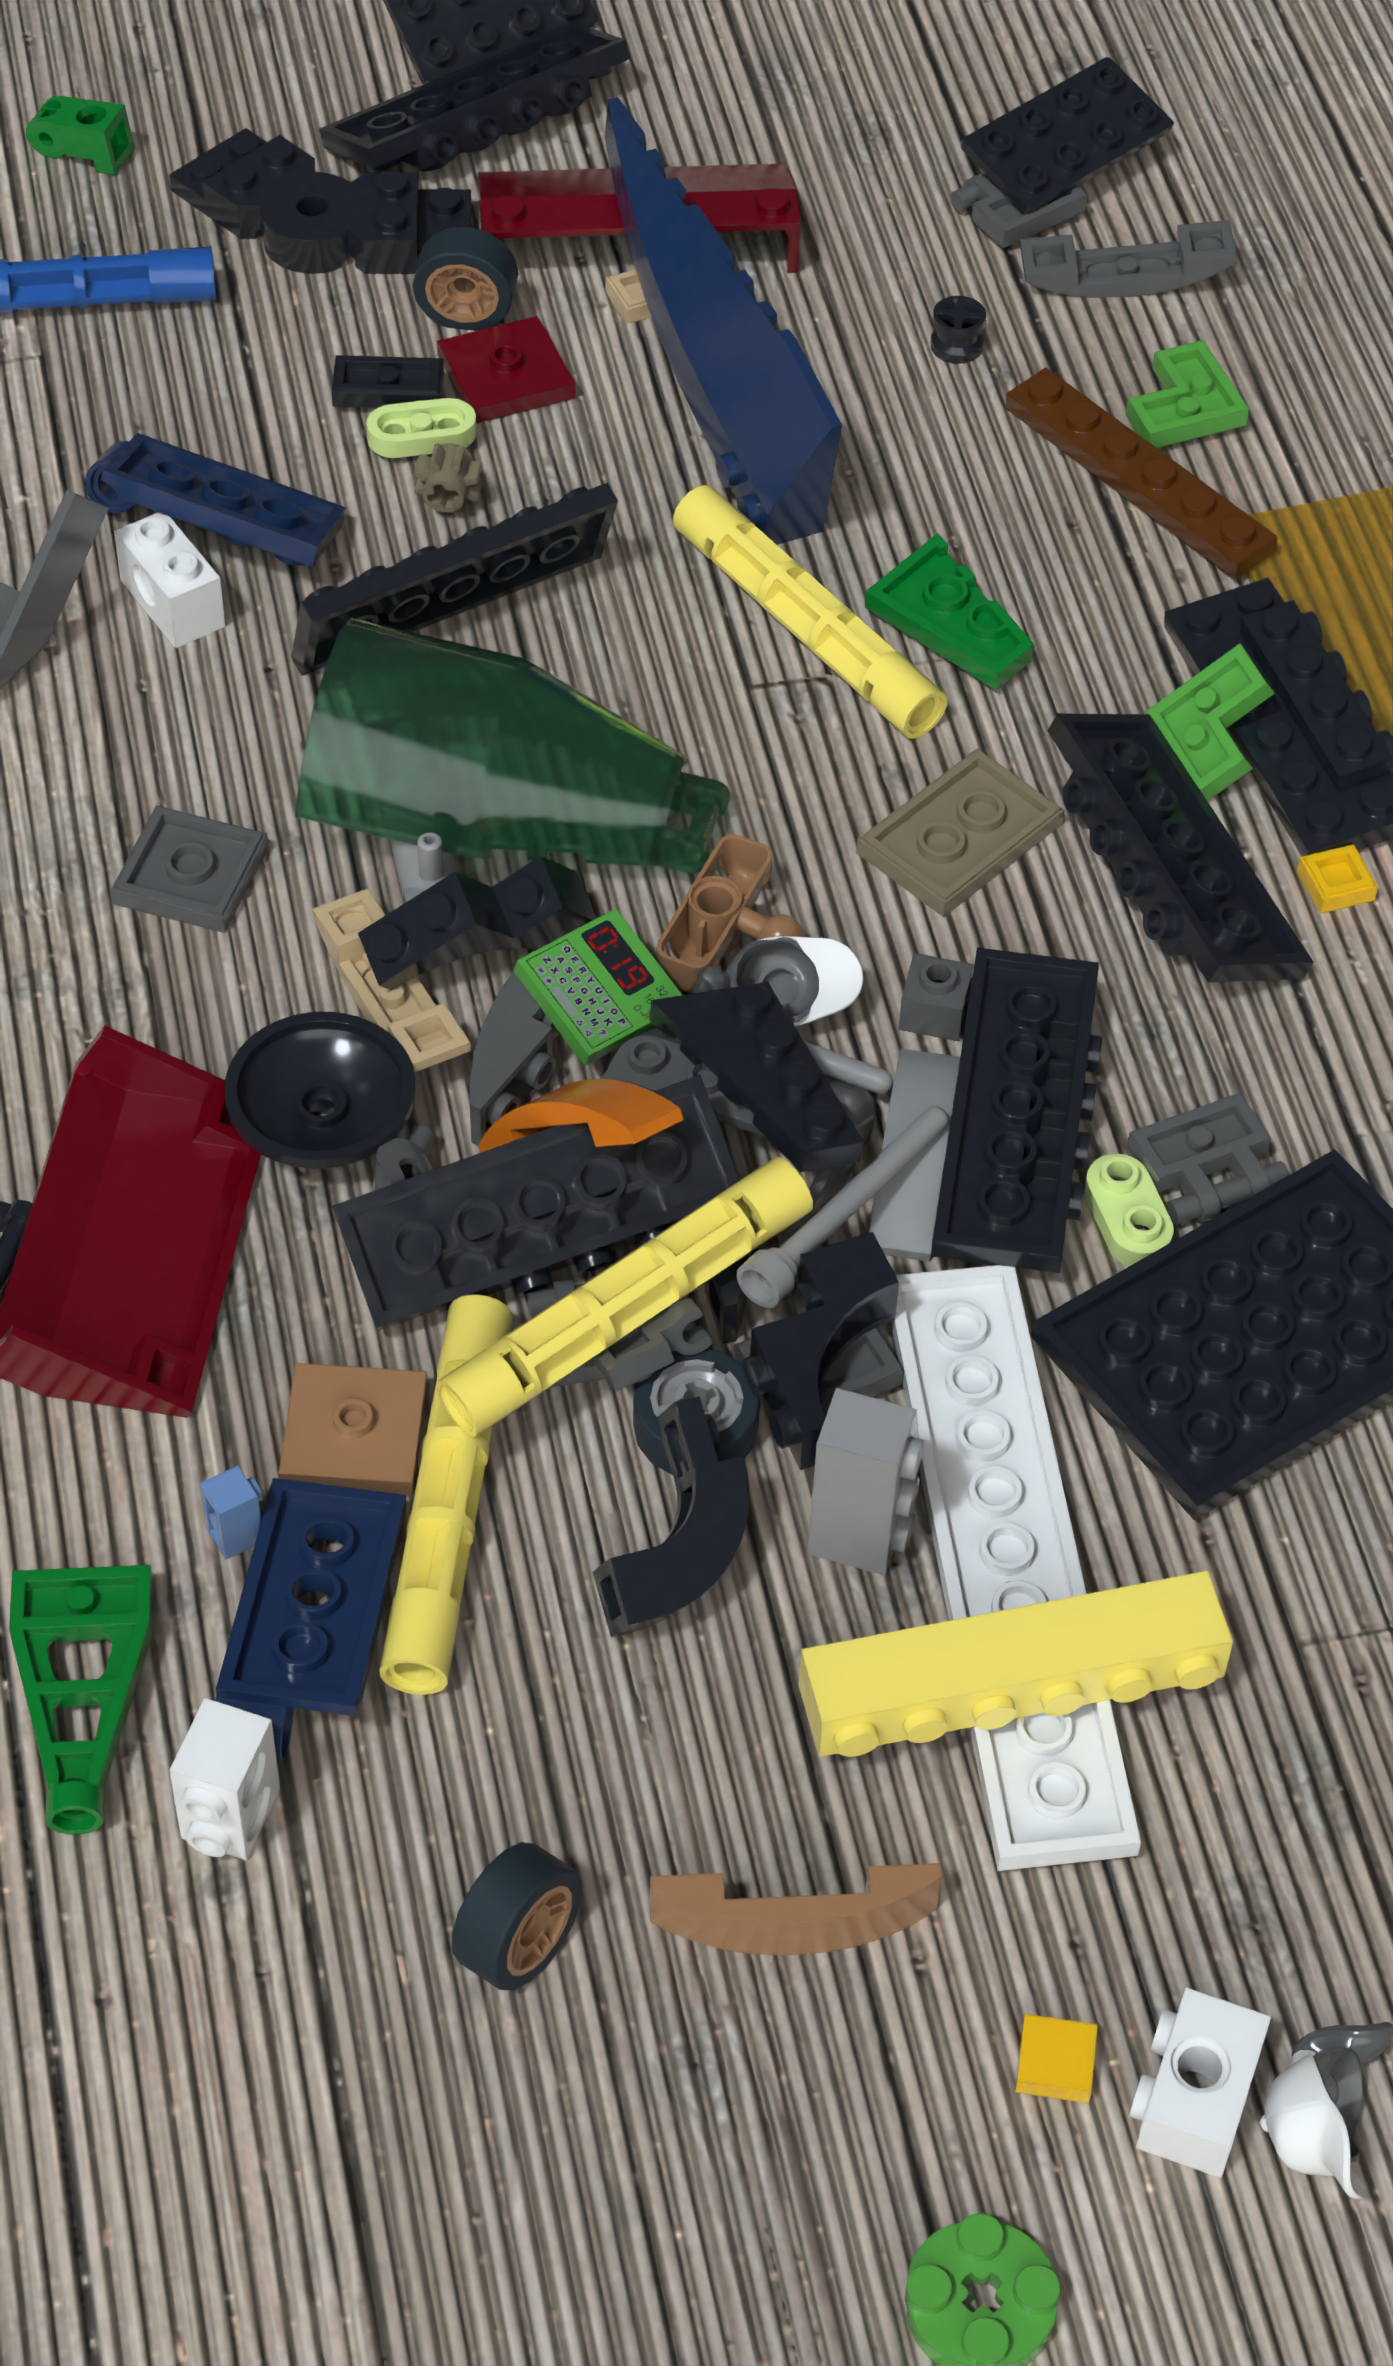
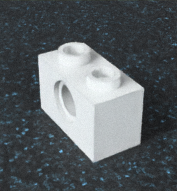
[114,512,225,649]
[1129,1987,1271,2178]

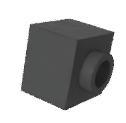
[898,953,974,1042]

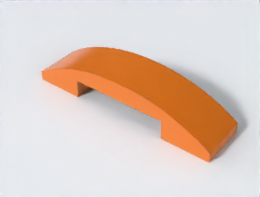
[478,1079,684,1153]

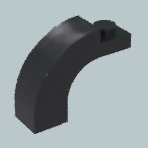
[593,1396,749,1638]

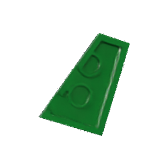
[865,533,1034,691]

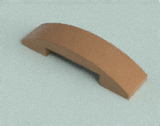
[650,1863,942,1955]

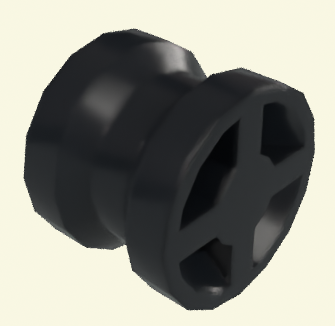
[930,296,986,364]

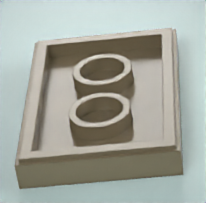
[856,748,1065,918]

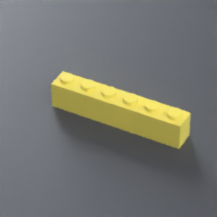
[798,1571,1233,1757]

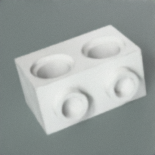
[169,1698,280,1861]

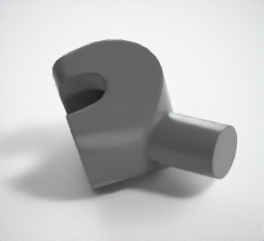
[372,1125,435,1191]

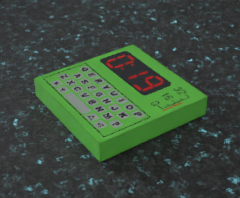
[513,908,682,1066]

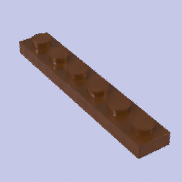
[1006,367,1277,580]

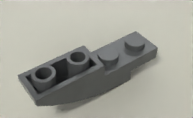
[470,972,560,1147]

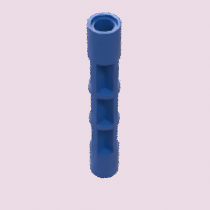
[0,246,216,314]

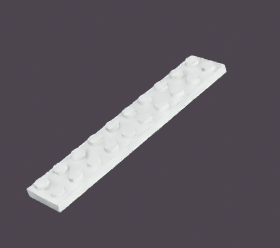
[891,1265,1141,1871]

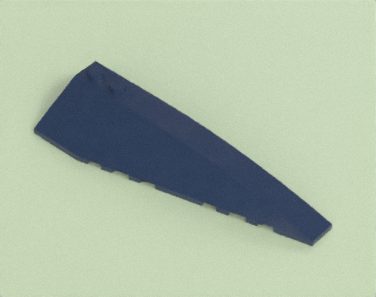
[605,97,842,545]

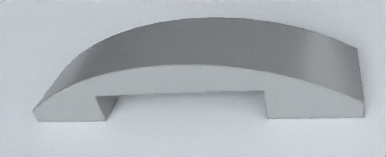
[869,1048,960,1262]

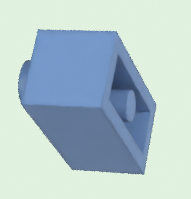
[200,1465,263,1560]

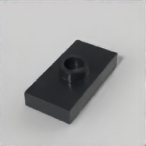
[332,355,444,408]

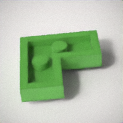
[1125,340,1249,448]
[1145,644,1275,801]

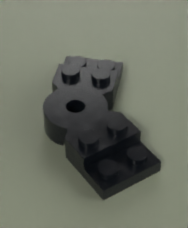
[169,128,472,274]

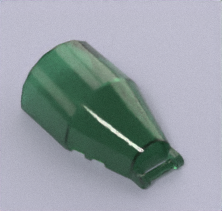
[295,618,731,874]

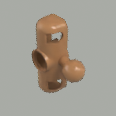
[656,834,805,993]

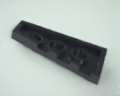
[649,982,864,1172]

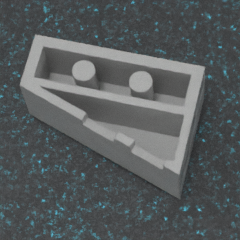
[807,1388,924,1576]

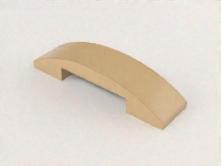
[312,888,471,1073]

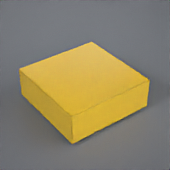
[1296,844,1378,914]
[1015,2014,1098,2103]

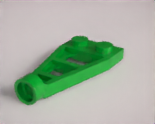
[9,1565,153,1835]

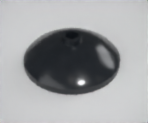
[224,1011,416,1169]

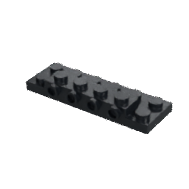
[319,22,630,171]
[291,482,618,676]
[1164,577,1393,856]
[1047,713,1314,982]
[931,947,1103,1273]
[332,1075,740,1331]

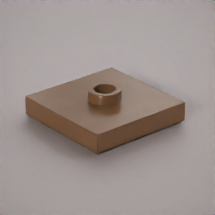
[278,1363,428,1496]

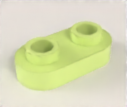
[366,398,476,459]
[1084,1154,1174,1266]

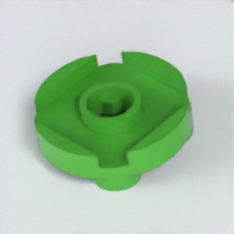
[905,2213,1060,2366]

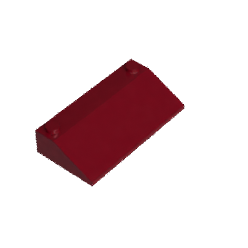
[478,163,800,273]
[0,1025,261,1418]

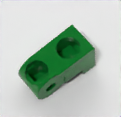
[26,96,135,175]

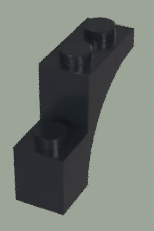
[358,856,596,990]
[743,1232,899,1470]

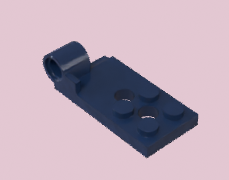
[85,433,347,567]
[216,1478,406,1764]

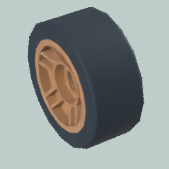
[412,227,519,331]
[452,1842,582,1991]

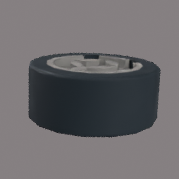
[633,1349,760,1475]

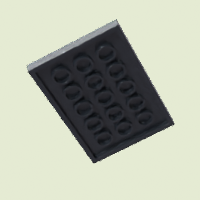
[1031,1149,1393,1521]

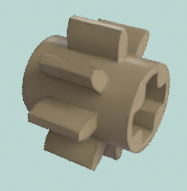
[413,443,483,513]

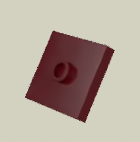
[437,316,576,423]

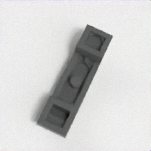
[1020,220,1237,298]

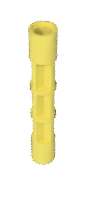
[673,485,947,739]
[436,1157,813,1437]
[379,1295,513,1695]

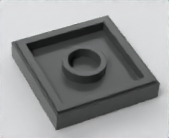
[111,805,268,933]

